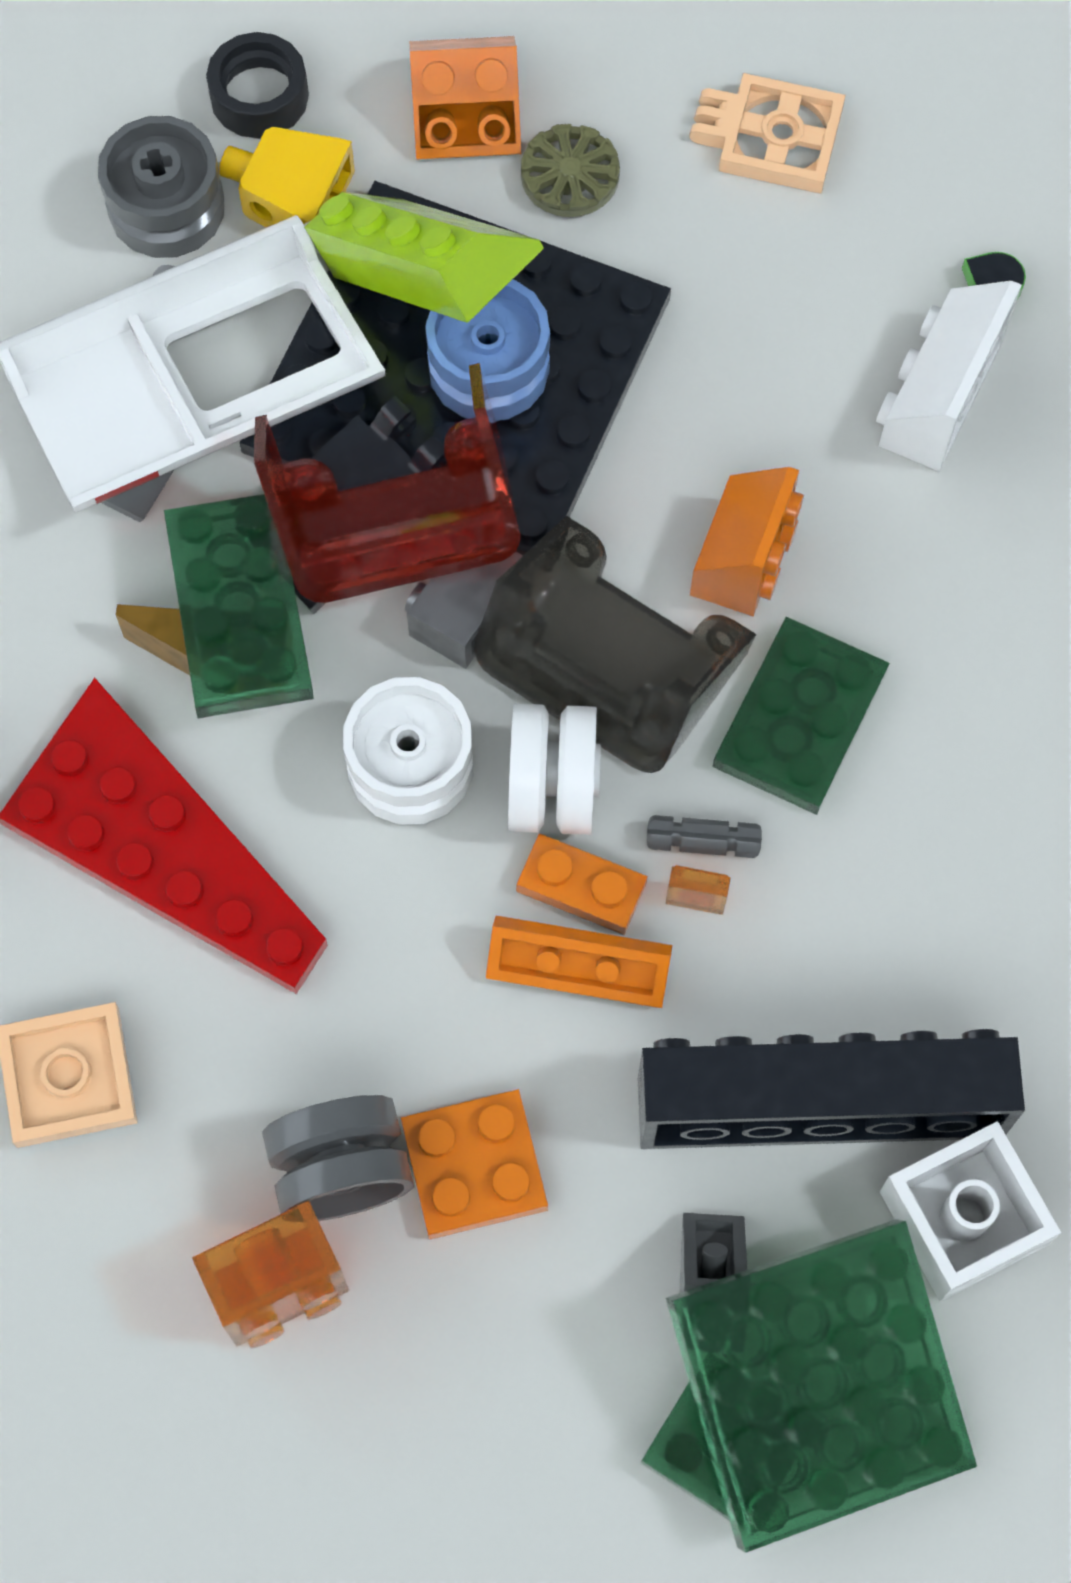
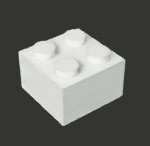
[879,1121,1061,1302]

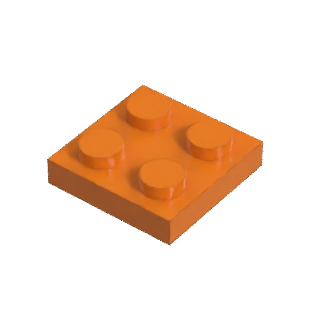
[401,1089,548,1240]

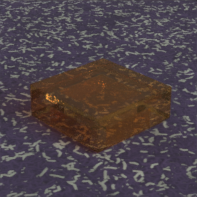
[665,865,731,915]

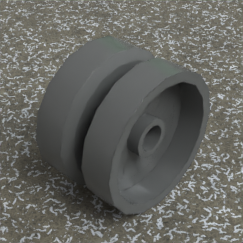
[98,116,224,258]
[262,1095,414,1223]

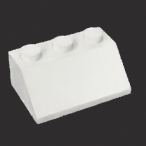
[876,281,1022,472]

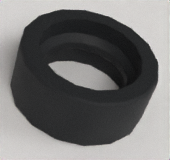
[206,32,309,139]

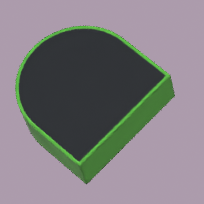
[962,252,1026,300]

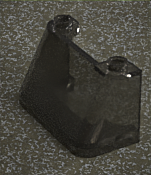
[474,516,756,773]

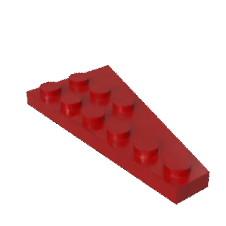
[0,677,328,995]

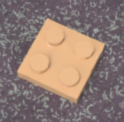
[0,1002,138,1148]

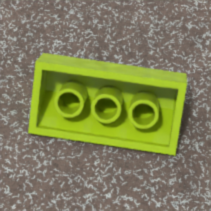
[304,192,544,323]

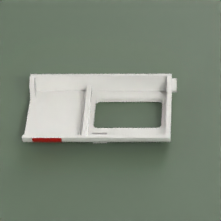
[0,215,385,513]

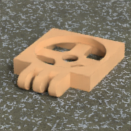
[689,73,846,194]

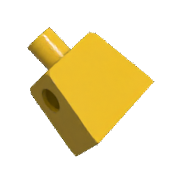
[219,127,355,227]

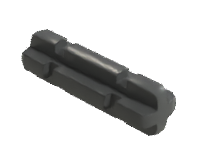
[647,815,762,858]

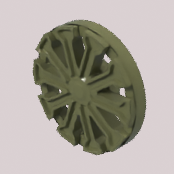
[521,124,620,217]

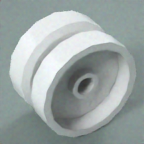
[343,677,473,825]
[508,703,601,835]

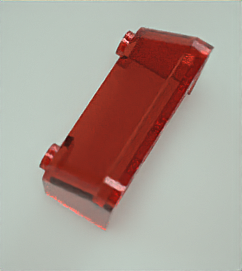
[254,363,520,603]

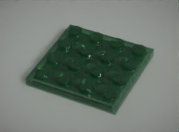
[665,1219,977,1553]

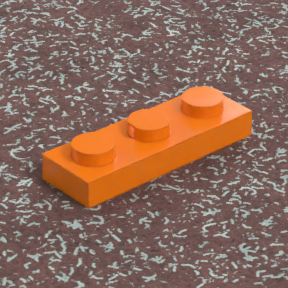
[486,915,673,1008]

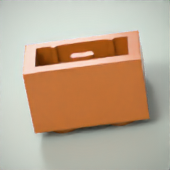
[409,36,521,159]
[690,467,804,617]

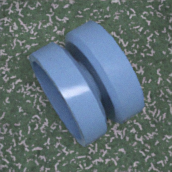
[426,279,550,422]

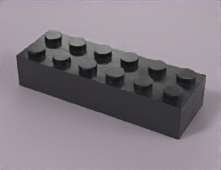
[637,1029,1025,1149]

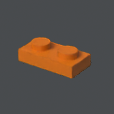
[516,833,648,935]

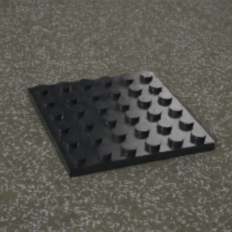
[239,180,671,569]

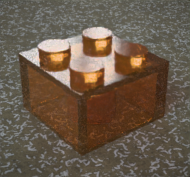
[192,1201,349,1348]

